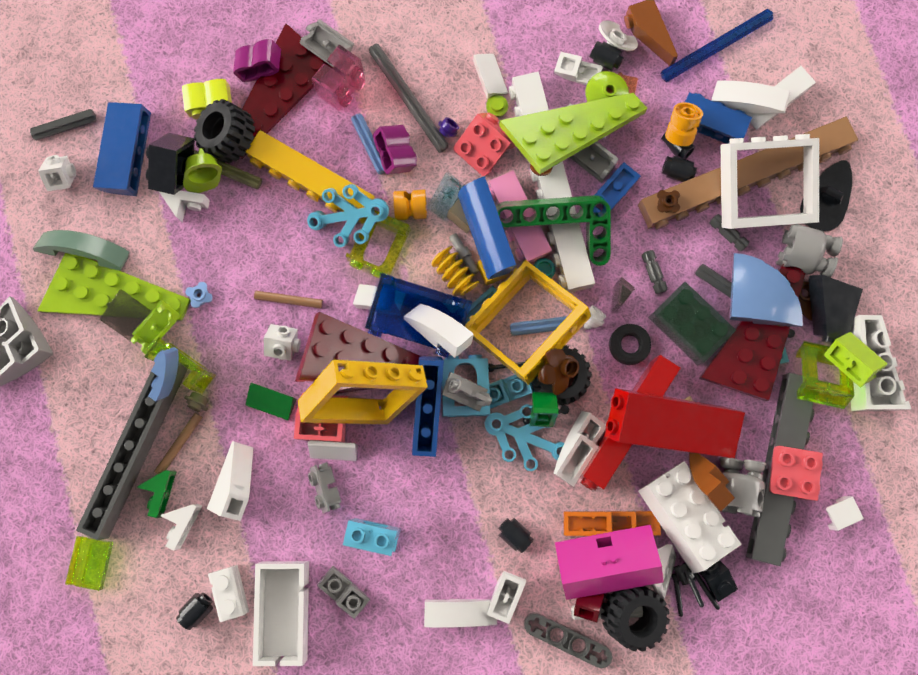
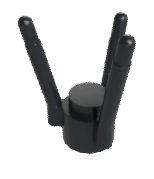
[671,562,720,617]

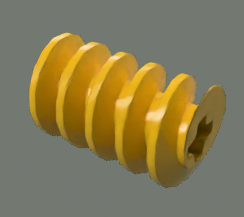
[431,246,480,296]

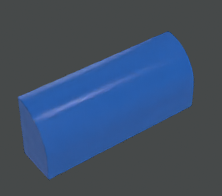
[93,102,151,196]
[458,176,516,280]
[412,356,444,457]

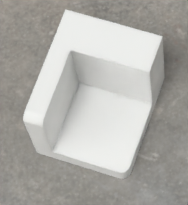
[826,496,864,531]

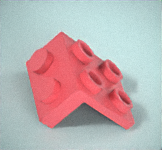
[454,112,515,176]
[769,446,823,501]

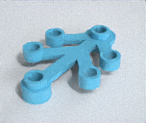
[307,184,389,247]
[485,404,564,471]

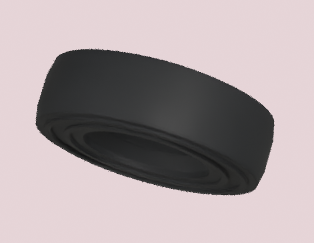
[609,324,651,365]

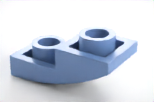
[148,347,179,402]

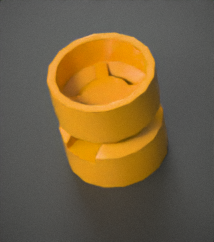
[665,102,703,146]
[393,189,427,221]

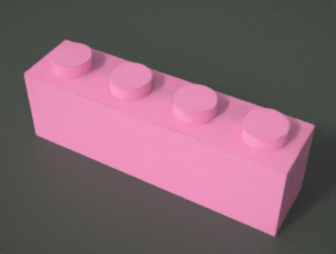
[488,170,552,264]

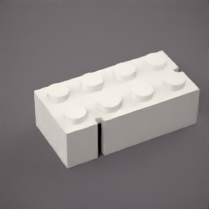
[638,461,741,574]
[253,561,309,666]

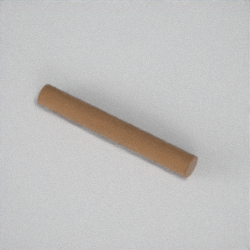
[254,291,323,309]
[154,412,203,474]

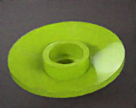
[585,71,629,102]

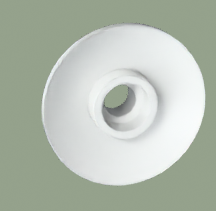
[599,20,638,51]

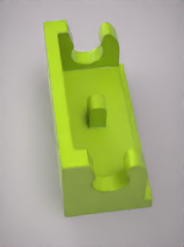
[131,300,180,355]
[824,332,888,388]

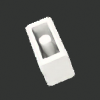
[208,565,249,622]

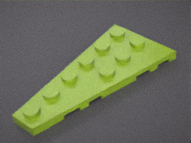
[499,93,647,174]

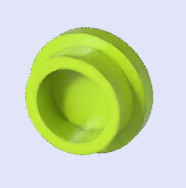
[486,95,508,117]

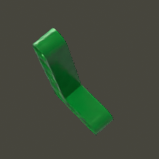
[496,195,611,266]

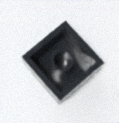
[146,133,195,195]

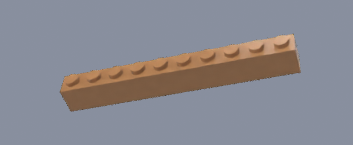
[638,116,858,230]

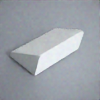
[473,54,508,100]
[308,440,358,461]

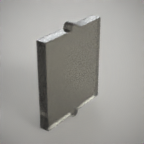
[100,289,151,342]

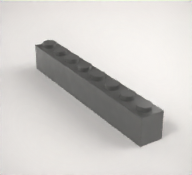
[76,361,189,540]
[746,373,819,567]

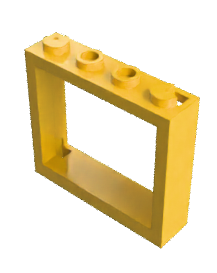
[464,260,591,385]
[298,360,428,425]

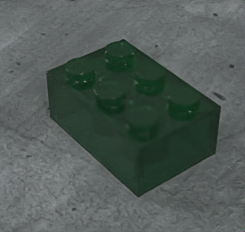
[648,282,736,366]

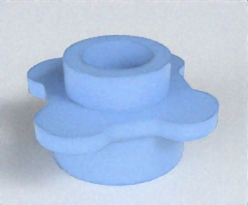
[185,282,213,308]

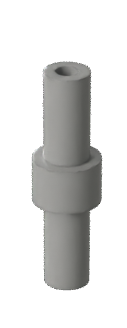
[449,233,479,275]

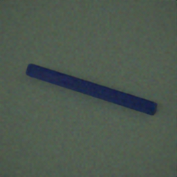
[660,9,774,82]

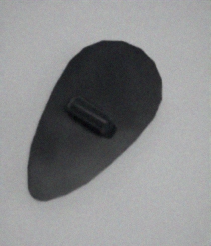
[800,160,852,232]

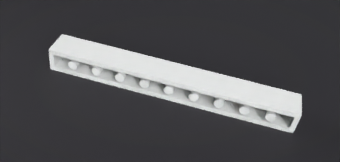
[509,72,595,293]

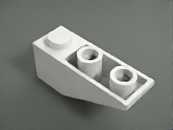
[207,441,253,521]

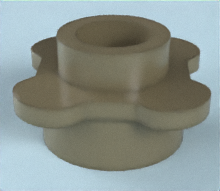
[184,392,209,412]

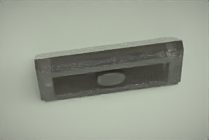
[610,277,635,313]

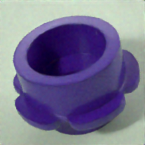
[438,117,459,138]

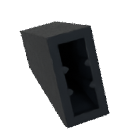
[808,275,863,345]

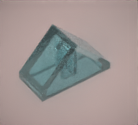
[427,172,465,220]

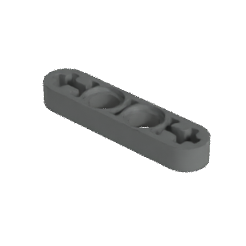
[524,612,612,669]

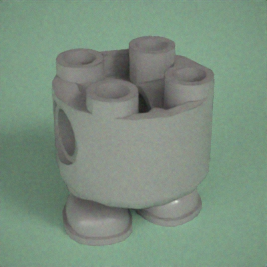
[776,224,843,278]
[719,457,767,517]

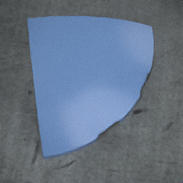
[730,253,803,327]

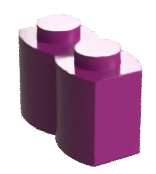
[233,39,281,82]
[373,125,417,175]

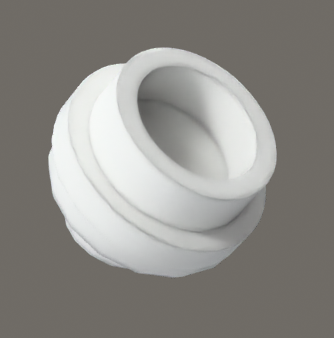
[583,305,606,329]

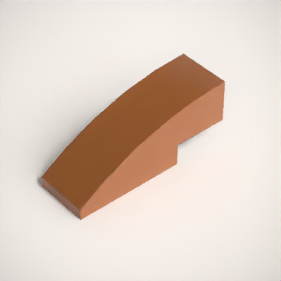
[689,452,735,512]

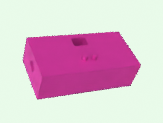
[555,525,664,600]

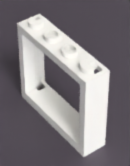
[721,134,819,229]

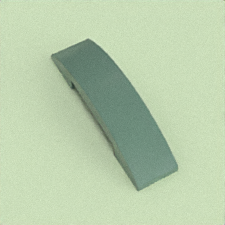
[33,230,130,271]

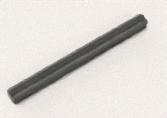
[369,43,448,153]

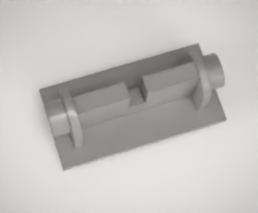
[441,372,492,412]
[308,463,341,513]

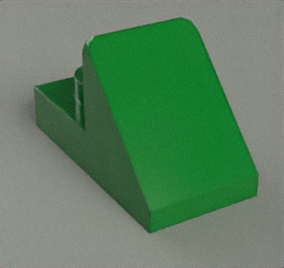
[530,392,558,427]
[137,470,177,518]

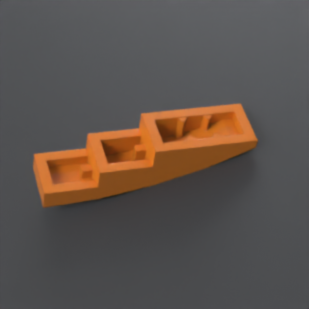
[563,511,661,536]

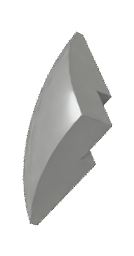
[0,296,53,386]

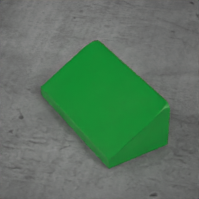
[245,383,296,421]

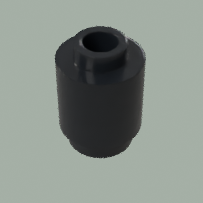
[589,41,624,72]
[661,156,697,182]
[498,518,534,553]
[176,593,213,630]

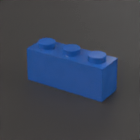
[684,92,752,144]

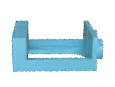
[442,355,490,418]
[343,518,401,556]

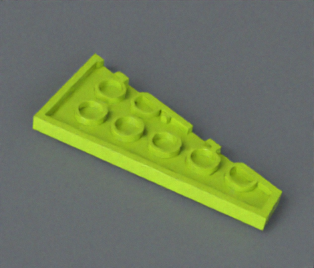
[37,253,191,321]

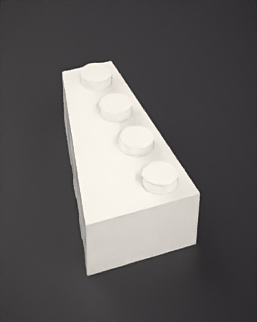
[849,315,911,411]

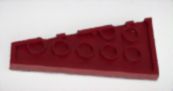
[699,264,806,401]

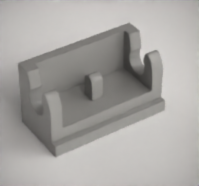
[300,19,354,68]
[569,142,619,183]

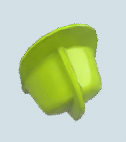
[183,148,222,193]

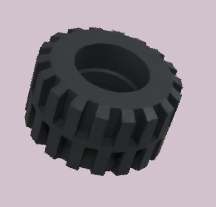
[194,99,255,163]
[531,345,592,406]
[601,586,670,652]

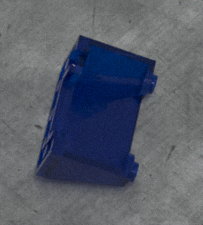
[364,273,472,358]

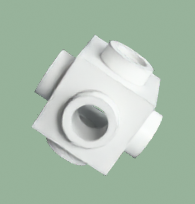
[38,155,76,191]
[264,324,301,361]

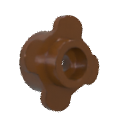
[657,190,680,213]

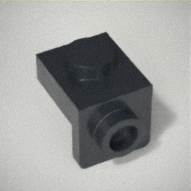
[699,560,738,602]

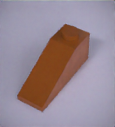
[624,0,678,66]

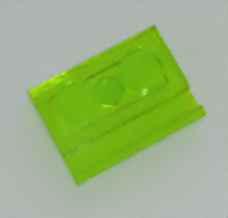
[65,536,113,591]

